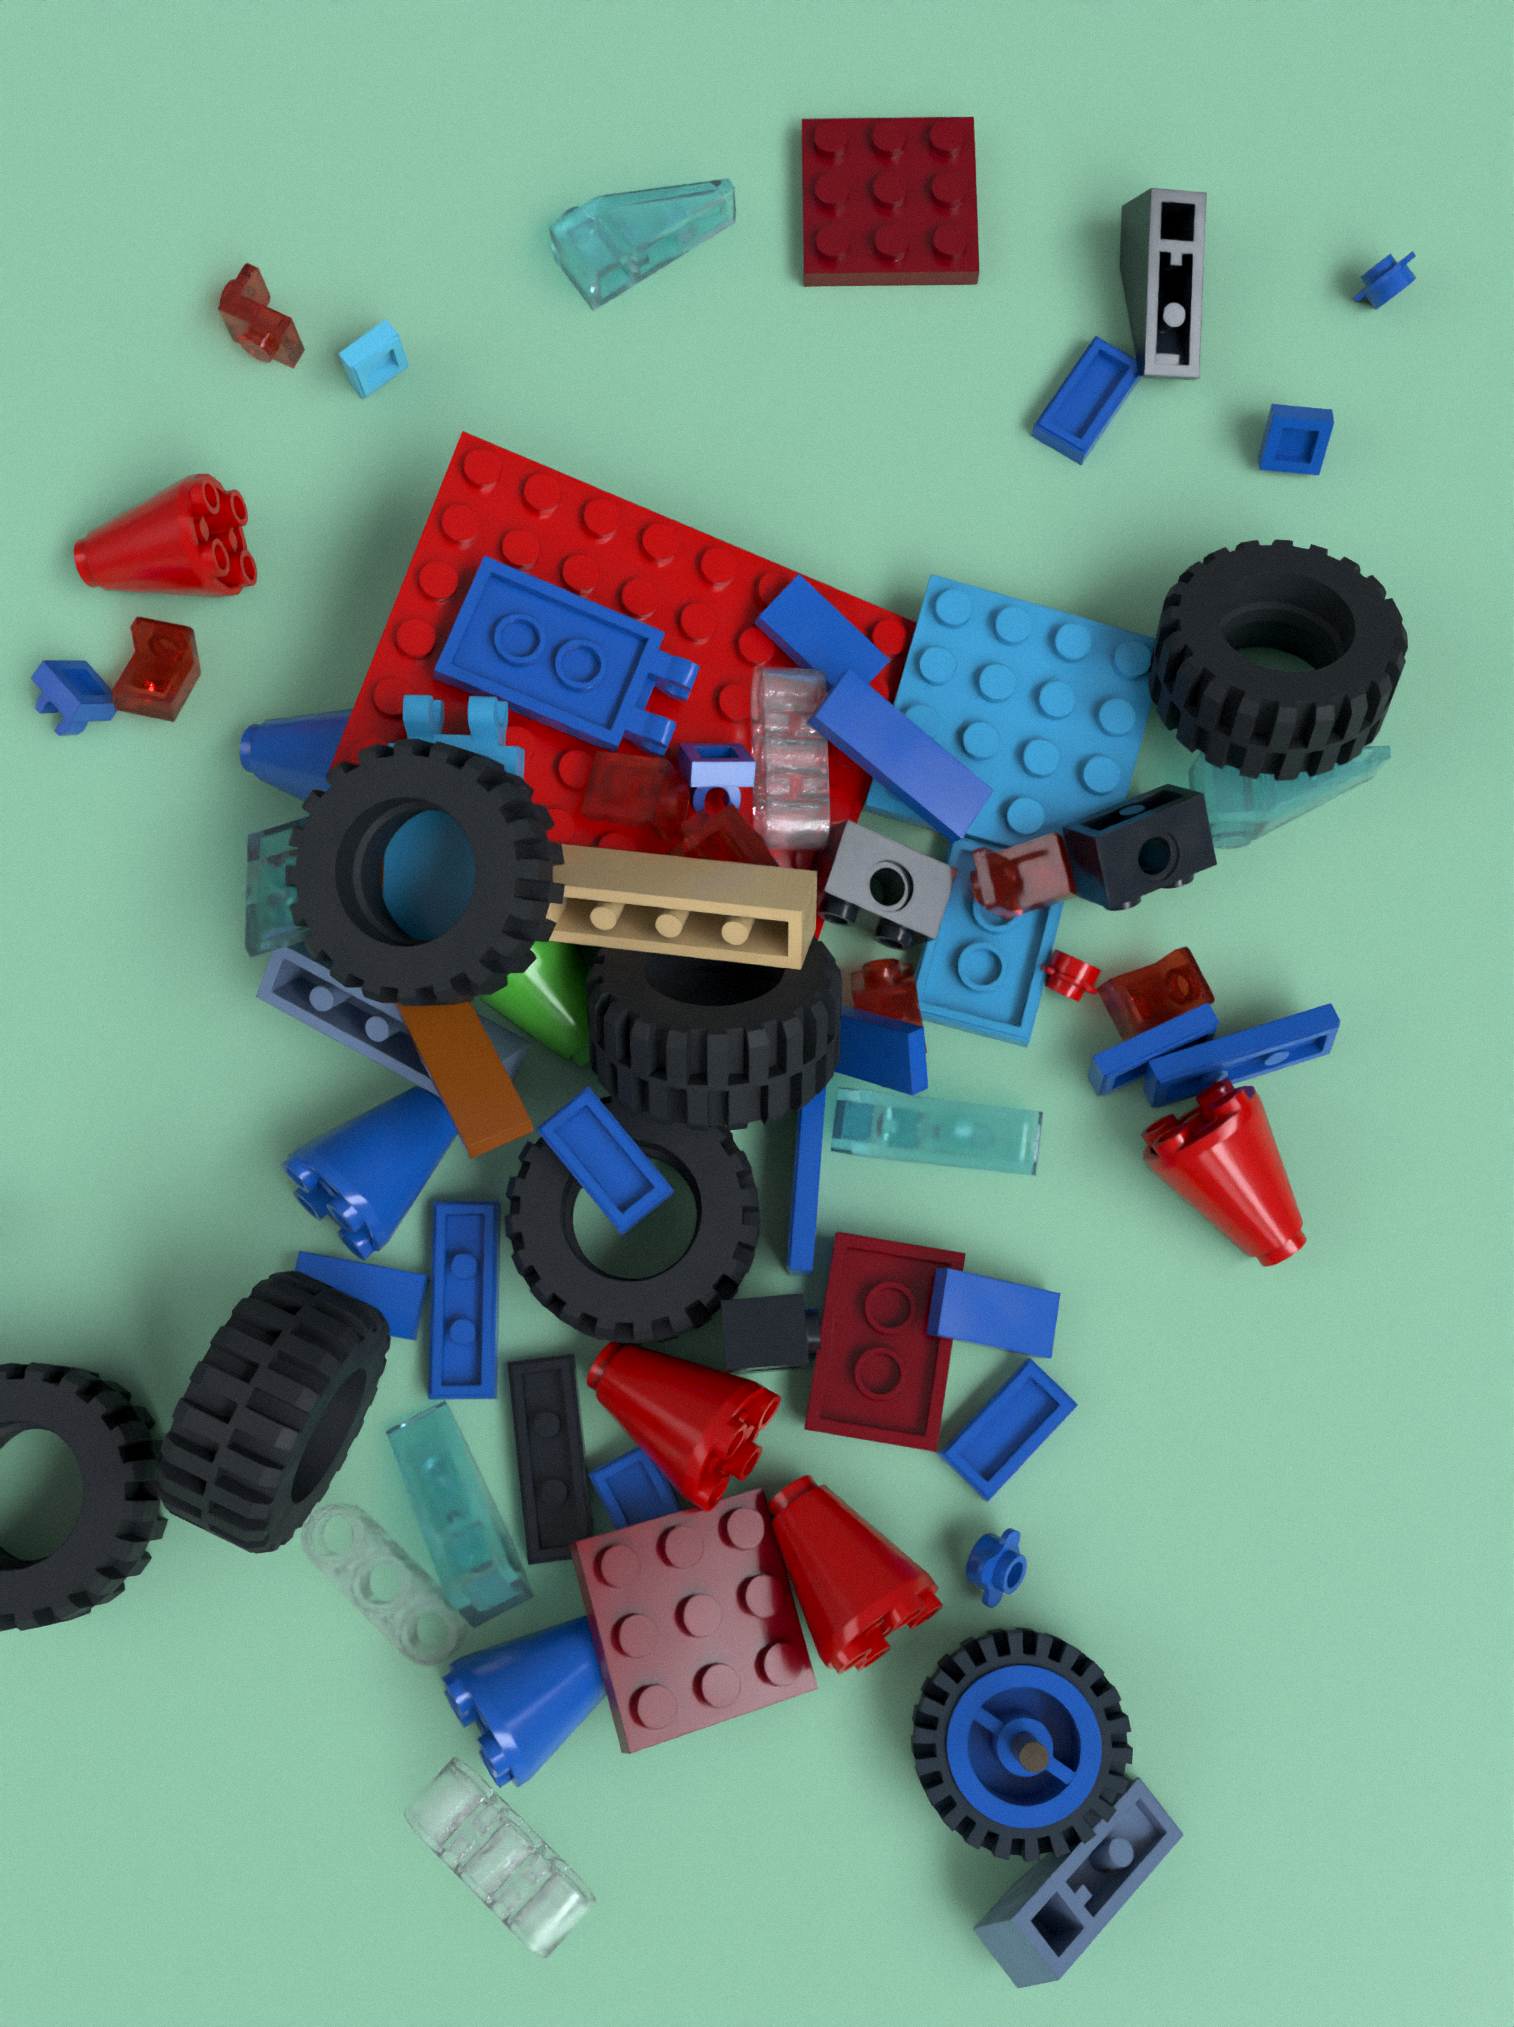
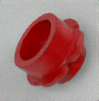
[1040,949,1101,1002]

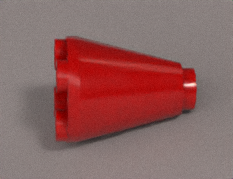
[74,473,257,598]
[1141,1078,1307,1267]
[587,1341,781,1512]
[767,1475,943,1674]

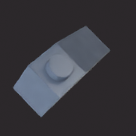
[973,1778,1184,1988]

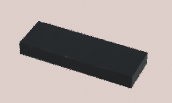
[507,1354,595,1565]

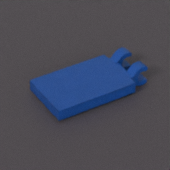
[434,556,700,758]

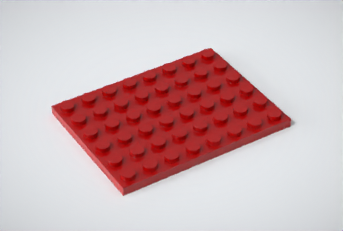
[326,431,917,940]

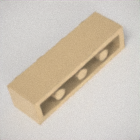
[546,844,817,970]

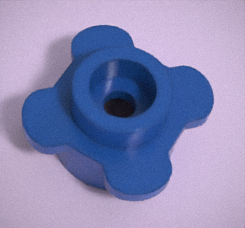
[1353,251,1416,310]
[966,1528,1027,1608]

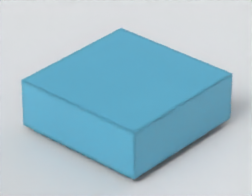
[338,319,409,399]

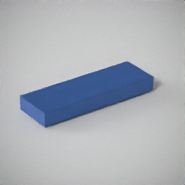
[807,669,994,843]
[1143,1003,1341,1108]
[786,1086,826,1277]
[428,1201,501,1400]

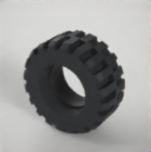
[1148,539,1408,781]
[285,738,565,1006]
[586,935,842,1131]
[504,1095,760,1346]
[156,1270,391,1554]
[0,1362,168,1632]

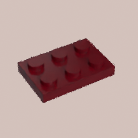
[804,1232,966,1452]

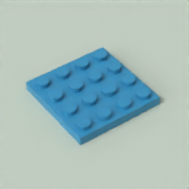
[863,574,1155,865]

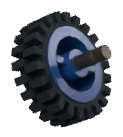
[911,1627,1133,1862]

